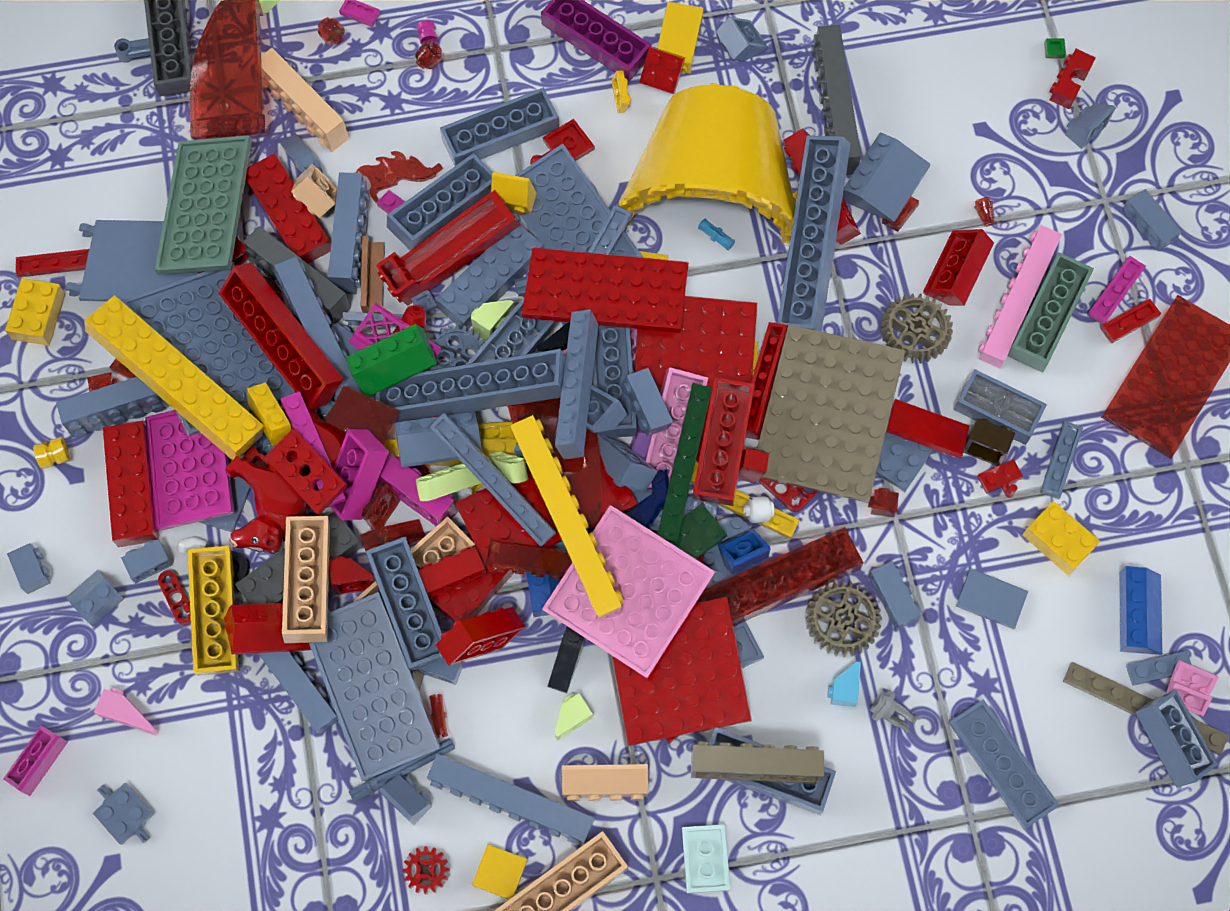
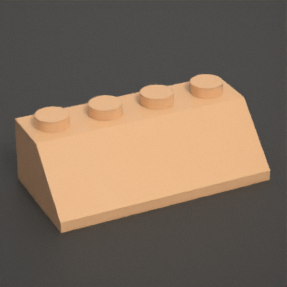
[562,764,648,801]

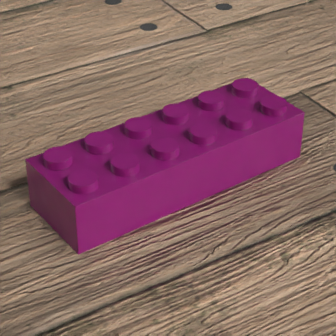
[541,0,652,82]

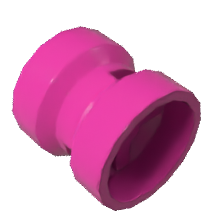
[416,20,438,46]

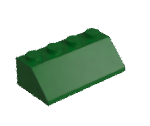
[345,324,438,398]

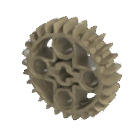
[880,293,953,364]
[805,581,882,657]

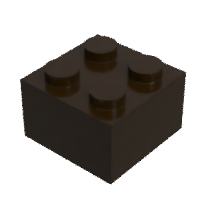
[964,418,1016,466]

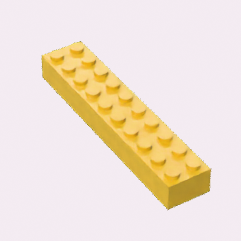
[84,295,264,460]
[510,415,624,620]

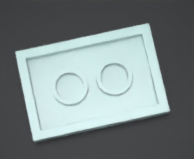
[682,824,730,894]

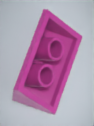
[3,725,68,796]

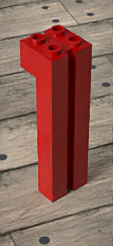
[376,190,520,306]

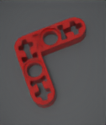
[758,478,819,512]
[158,570,191,626]

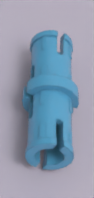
[698,218,735,250]

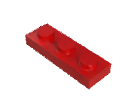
[1101,299,1161,343]

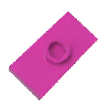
[339,0,380,27]

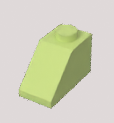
[555,694,593,741]

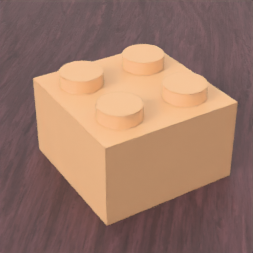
[291,164,337,218]

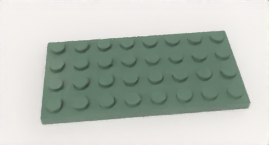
[155,135,252,274]

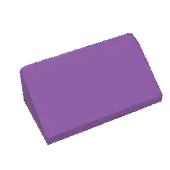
[629,424,652,460]

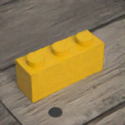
[247,382,291,446]

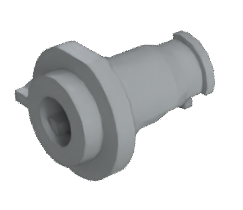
[870,690,918,733]

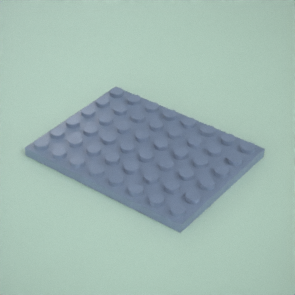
[122,262,295,437]

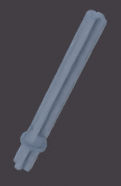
[348,739,455,802]

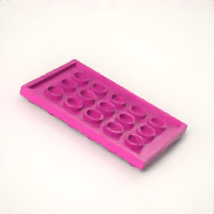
[145,410,234,531]

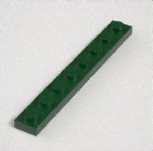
[657,383,712,543]

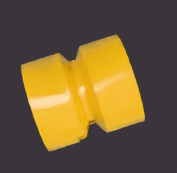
[33,437,70,469]

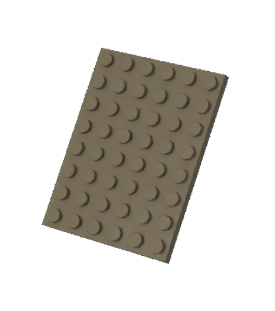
[757,324,905,503]

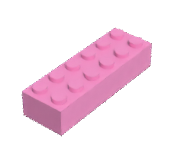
[644,367,708,492]

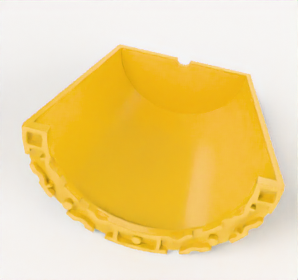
[617,83,795,244]

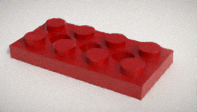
[265,428,348,515]

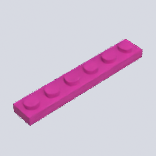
[281,391,346,508]

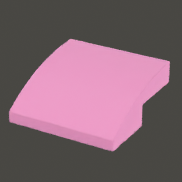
[1166,659,1219,717]

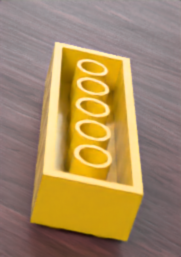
[187,546,239,676]

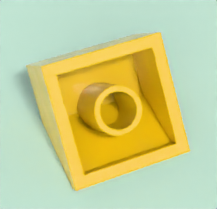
[491,172,537,215]

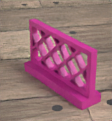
[348,303,441,372]

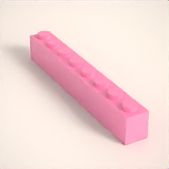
[979,225,1062,369]

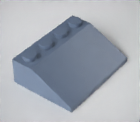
[843,132,931,223]

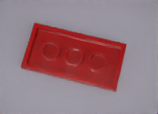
[886,399,970,459]

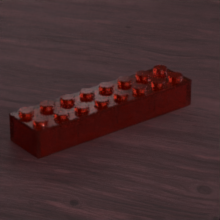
[698,527,864,626]

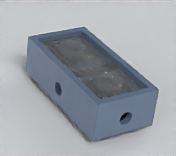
[954,369,1047,445]

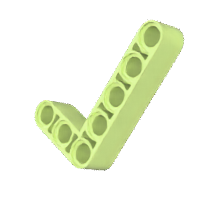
[416,452,528,501]

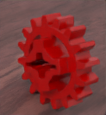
[402,846,450,895]

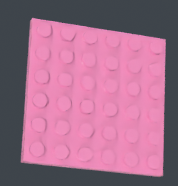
[542,505,715,678]

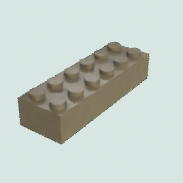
[691,742,824,784]

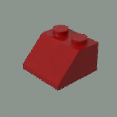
[329,556,375,595]

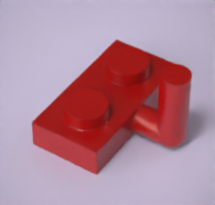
[977,459,1023,498]

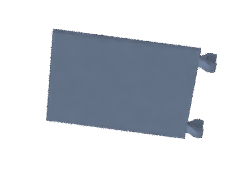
[65,220,200,301]

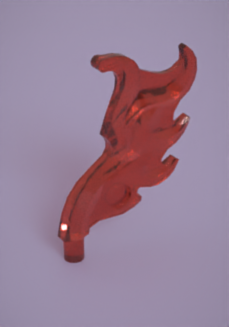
[356,151,443,203]

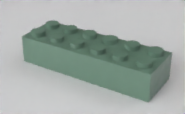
[1007,252,1094,373]

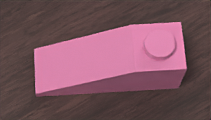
[94,688,159,736]

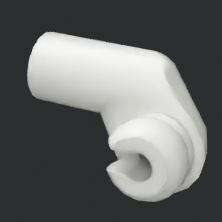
[177,537,209,554]

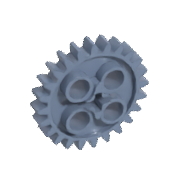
[429,324,485,371]

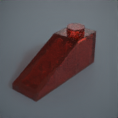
[360,519,425,551]

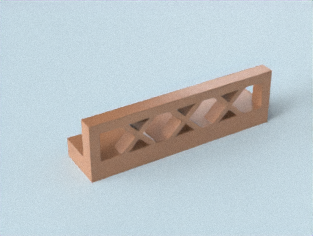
[360,235,384,314]

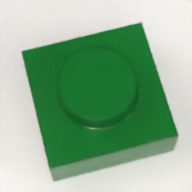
[1044,38,1066,58]

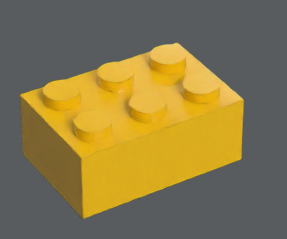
[5,278,65,346]
[1022,501,1101,576]

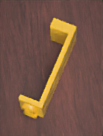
[657,2,704,74]

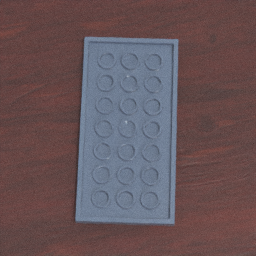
[515,144,643,258]
[309,592,441,781]

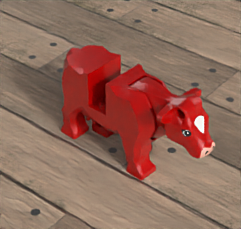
[225,404,346,554]

